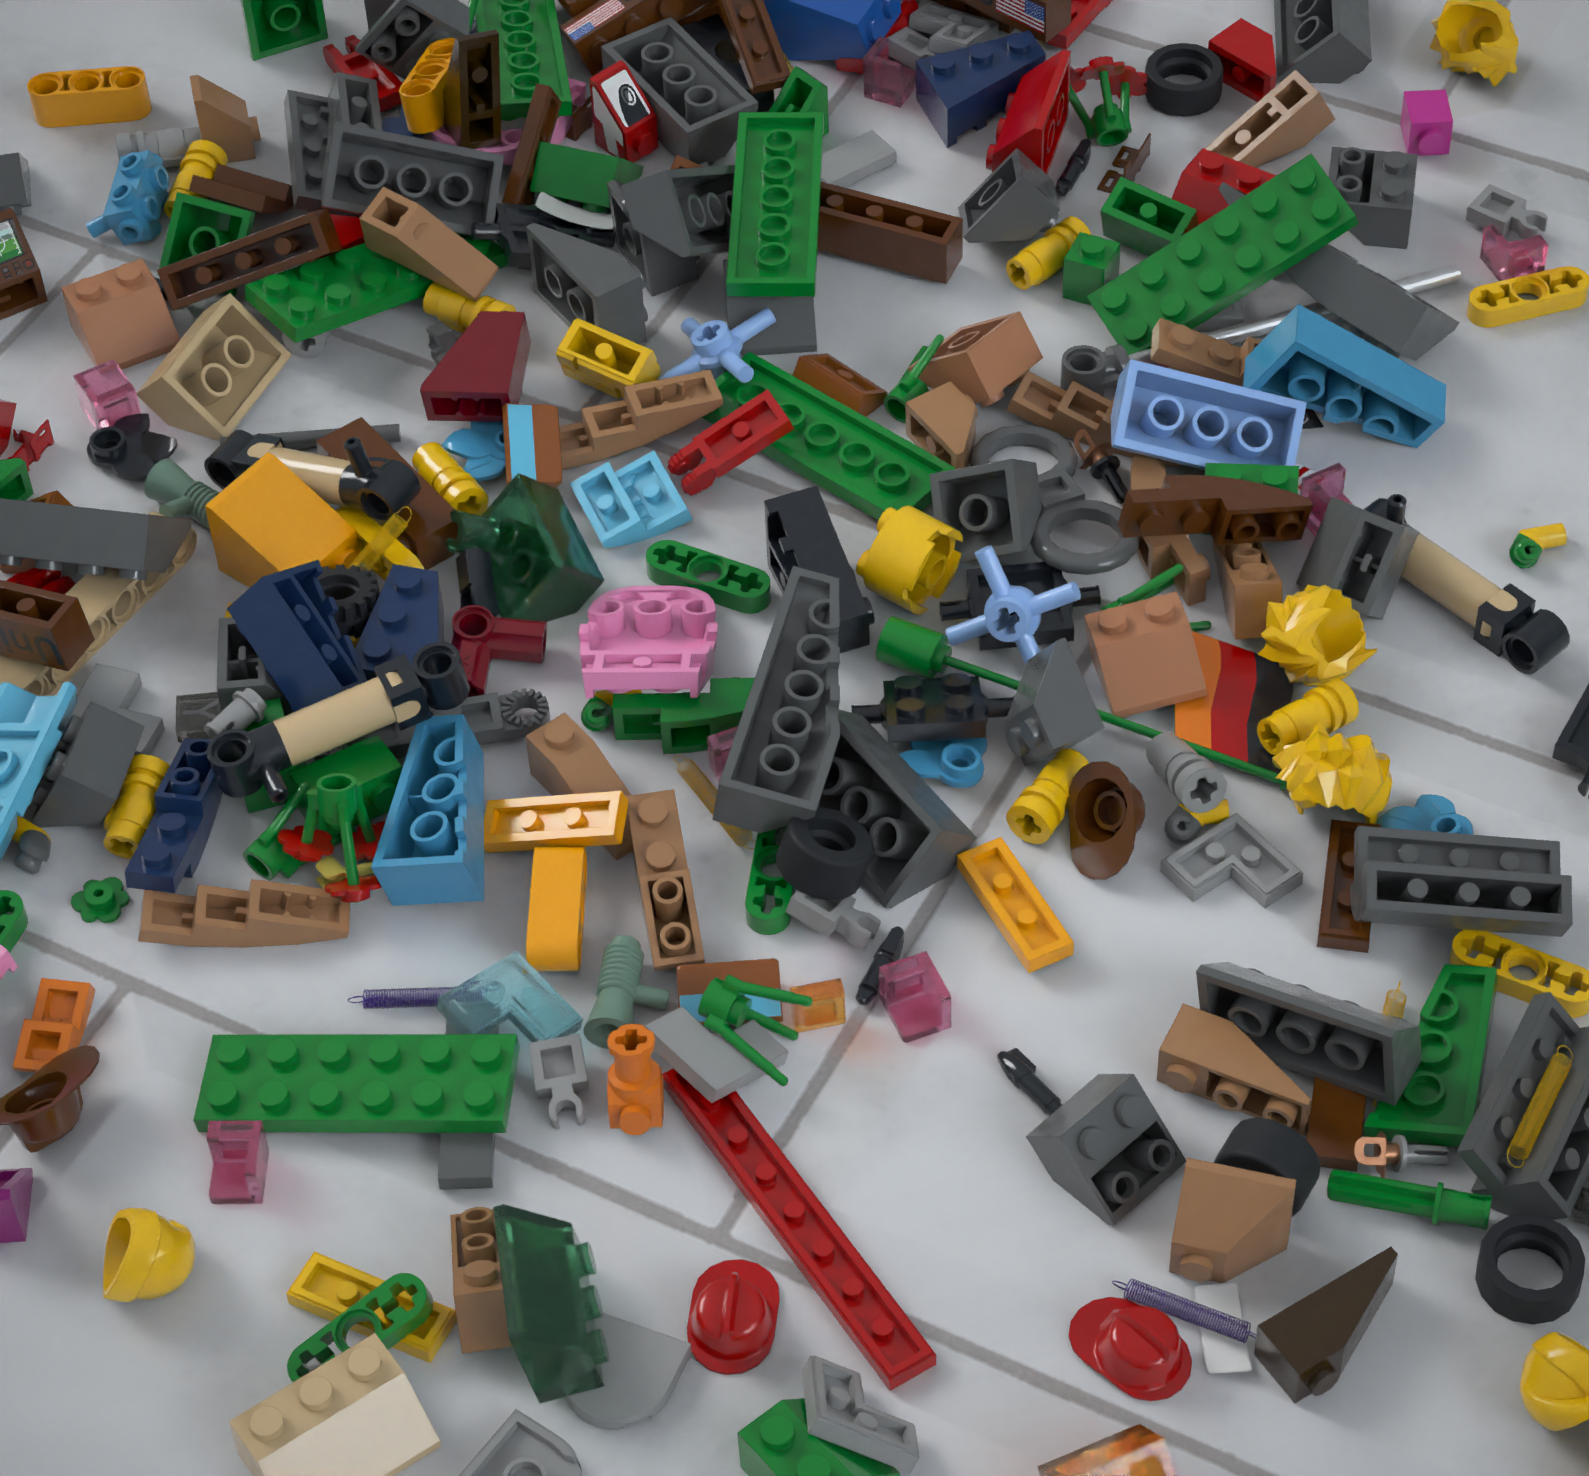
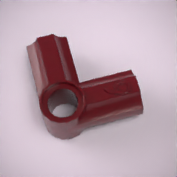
[451,605,547,697]

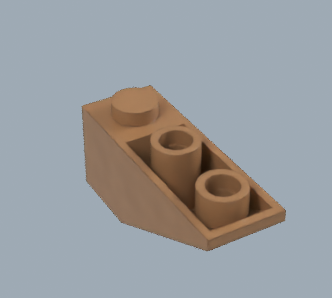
[359,187,499,302]
[1213,541,1282,640]
[1157,1003,1311,1136]
[450,1207,517,1354]

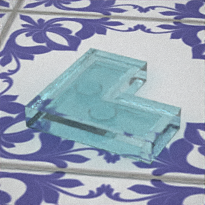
[436,950,583,1043]

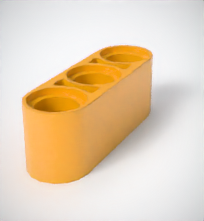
[399,38,455,134]
[27,66,152,128]
[526,847,587,972]

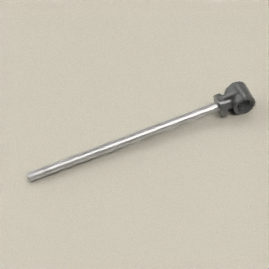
[1060,264,1461,396]

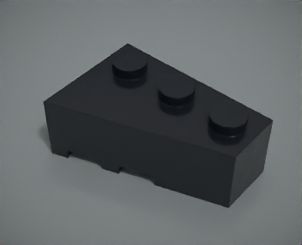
[764,485,875,654]

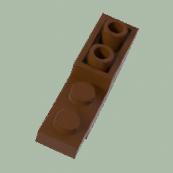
[1117,475,1313,545]

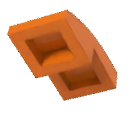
[12,978,96,1073]

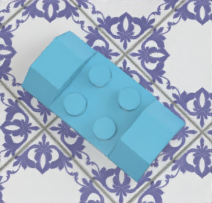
[0,682,77,862]

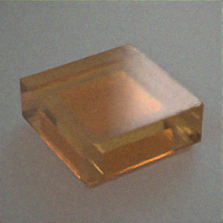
[790,978,846,1033]

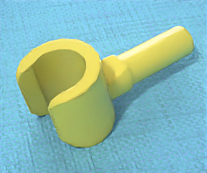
[316,856,374,889]

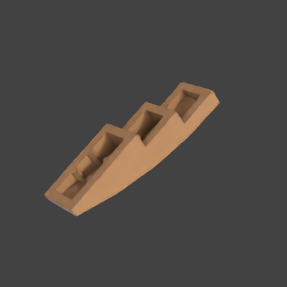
[559,370,723,470]
[1006,371,1181,467]
[138,879,350,948]

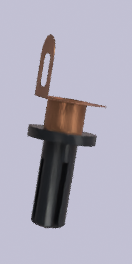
[1074,429,1128,504]

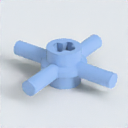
[657,307,776,383]
[946,545,1081,665]

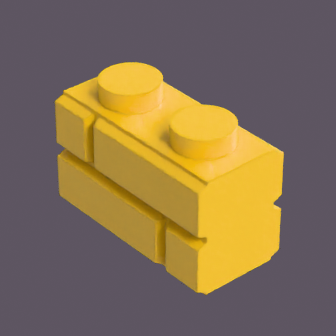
[556,318,661,400]

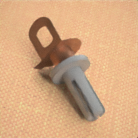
[1354,1132,1449,1178]

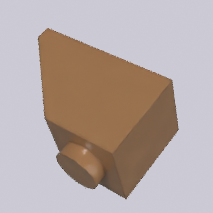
[190,75,261,163]
[905,381,978,469]

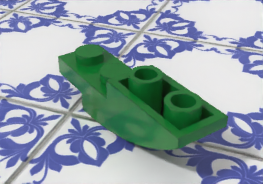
[612,677,754,754]

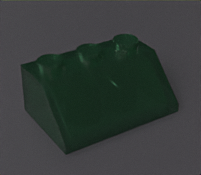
[465,473,605,622]
[493,1204,609,1404]

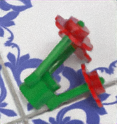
[1069,56,1147,147]
[277,773,385,903]

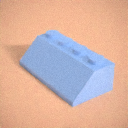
[1110,359,1307,470]

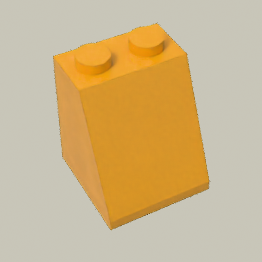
[205,452,362,588]

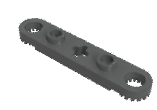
[313,688,550,761]

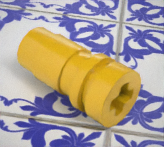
[164,140,228,219]
[1006,216,1092,290]
[423,282,516,333]
[412,442,489,526]
[1257,678,1359,755]
[1006,748,1089,844]
[103,754,170,859]

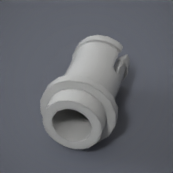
[204,688,267,737]

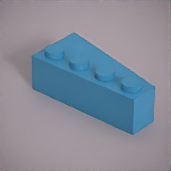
[1243,304,1446,448]
[371,714,484,906]

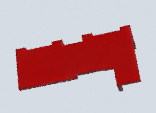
[8,419,54,472]

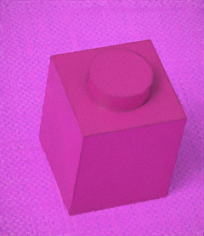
[1400,89,1453,156]

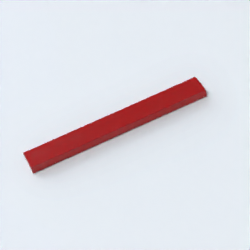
[663,1068,936,1391]

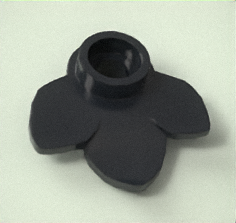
[87,413,178,480]

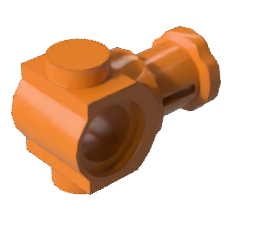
[607,1024,664,1135]

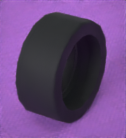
[1145,43,1224,117]
[1475,1213,1586,1325]

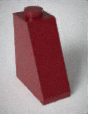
[420,311,531,422]

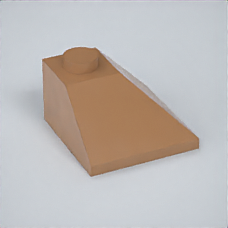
[1169,1158,1297,1283]

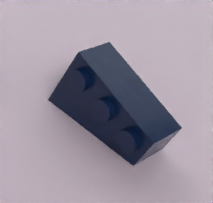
[916,30,1046,148]
[227,560,367,712]
[355,564,444,681]

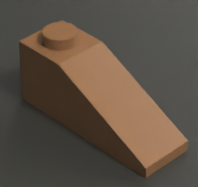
[1204,69,1335,167]
[525,713,633,860]

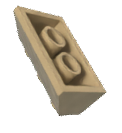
[136,293,292,441]
[229,1333,441,1476]

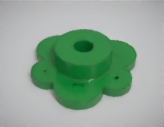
[71,877,130,923]

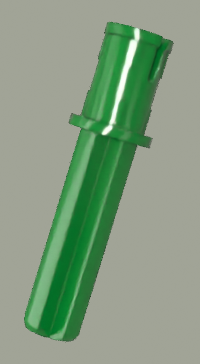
[1327,1169,1492,1230]

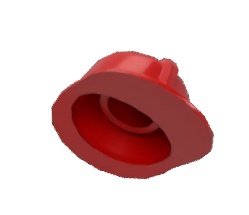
[687,1259,780,1375]
[1068,1297,1192,1401]

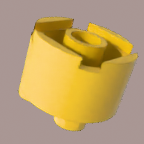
[856,506,963,615]

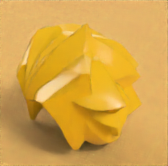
[1429,0,1519,87]
[1258,585,1377,686]
[1272,722,1392,824]

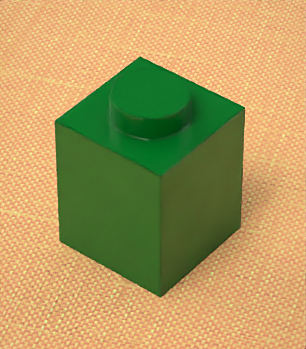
[1062,232,1121,306]

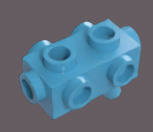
[86,150,170,245]

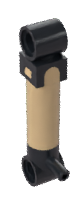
[204,430,421,524]
[1364,494,1570,674]
[206,642,470,803]

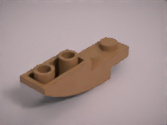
[1150,318,1261,387]
[1130,453,1211,606]
[626,789,705,971]

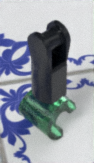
[445,510,500,617]

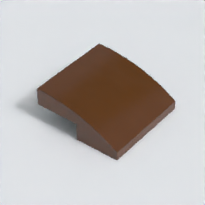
[189,164,294,214]

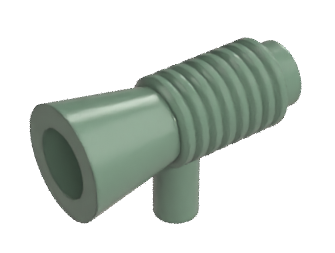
[144,458,219,529]
[583,935,670,1049]

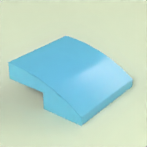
[569,450,693,548]

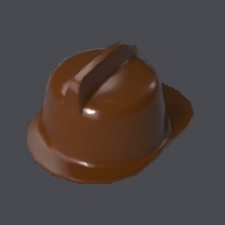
[1068,761,1145,880]
[0,1045,100,1153]

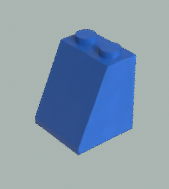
[763,0,902,61]

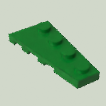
[1363,964,1498,1147]

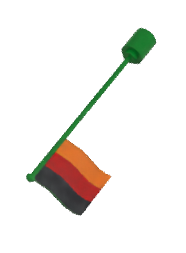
[876,616,1293,790]

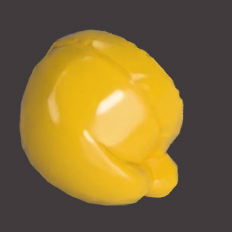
[102,1208,196,1302]
[1520,1332,1589,1431]

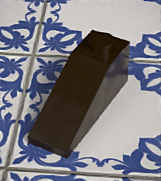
[443,29,501,149]
[1254,1247,1398,1403]

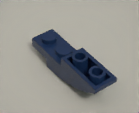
[125,738,223,893]

